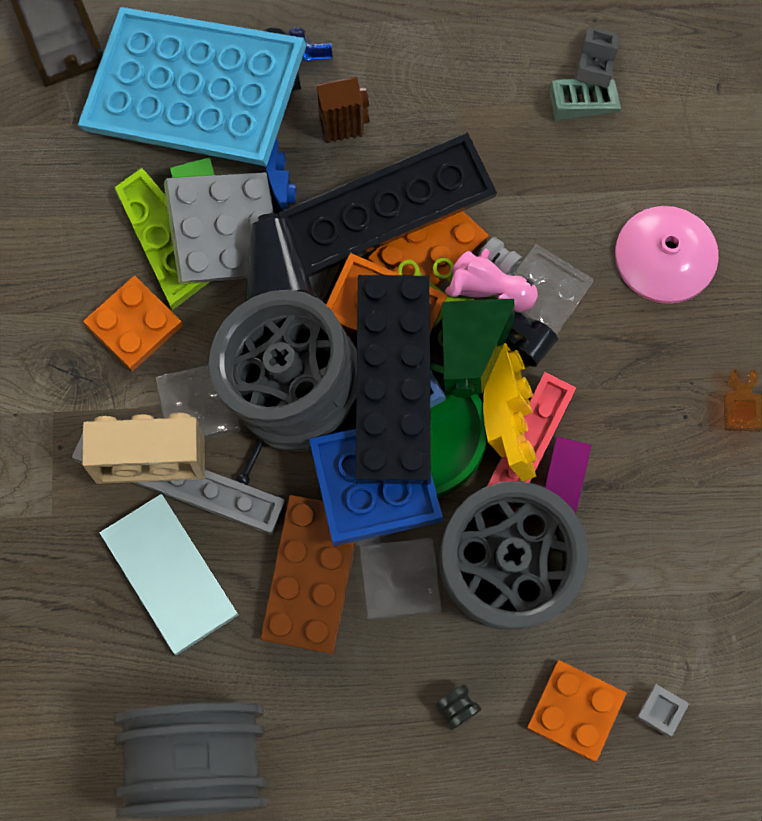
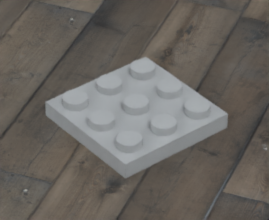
[164,172,273,284]

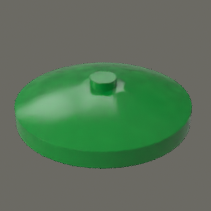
[346,363,487,498]

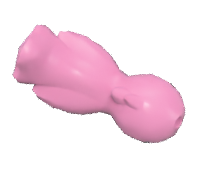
[445,248,538,313]

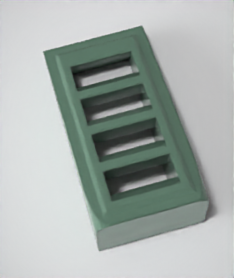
[549,79,621,121]

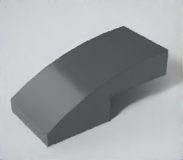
[576,26,620,88]

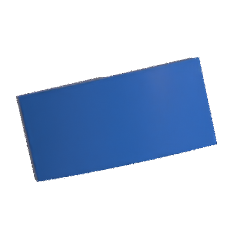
[266,139,296,212]

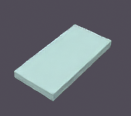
[99,494,239,656]

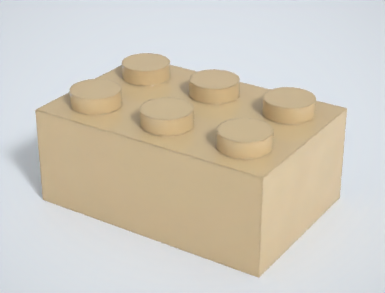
[83,413,205,484]

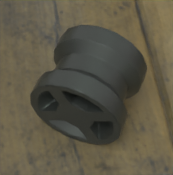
[434,684,482,731]

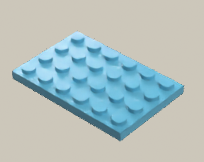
[78,7,306,167]

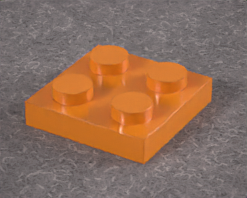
[83,275,183,372]
[526,660,627,763]

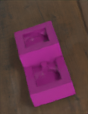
[544,436,591,514]

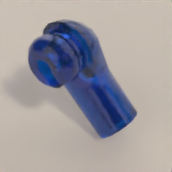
[288,27,333,61]

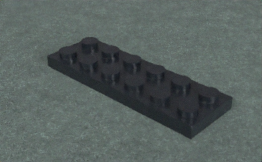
[279,132,497,278]
[356,275,431,484]

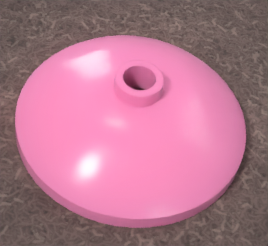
[615,206,719,304]

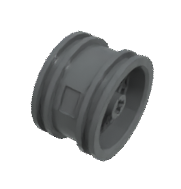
[209,290,357,452]
[438,481,589,630]
[114,703,268,819]

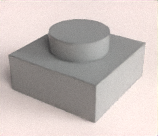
[636,684,690,738]

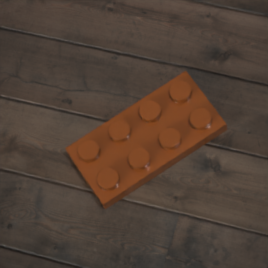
[260,495,356,654]

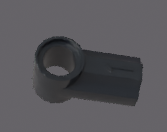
[505,312,558,367]

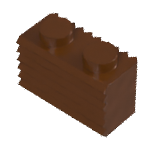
[316,76,370,144]

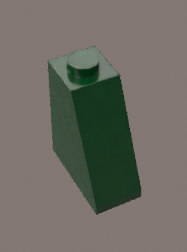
[442,299,515,398]

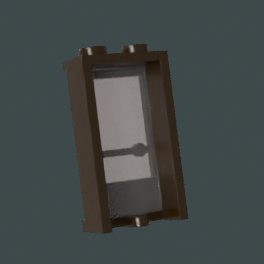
[10,0,103,88]

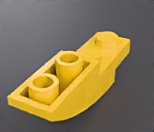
[483,343,537,482]

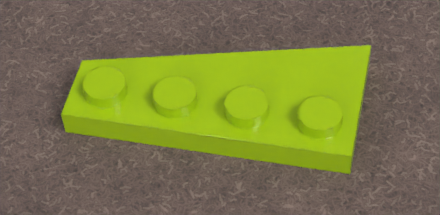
[115,168,209,310]

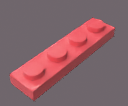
[487,372,576,512]

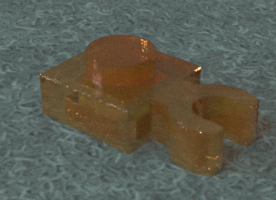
[724,369,762,432]

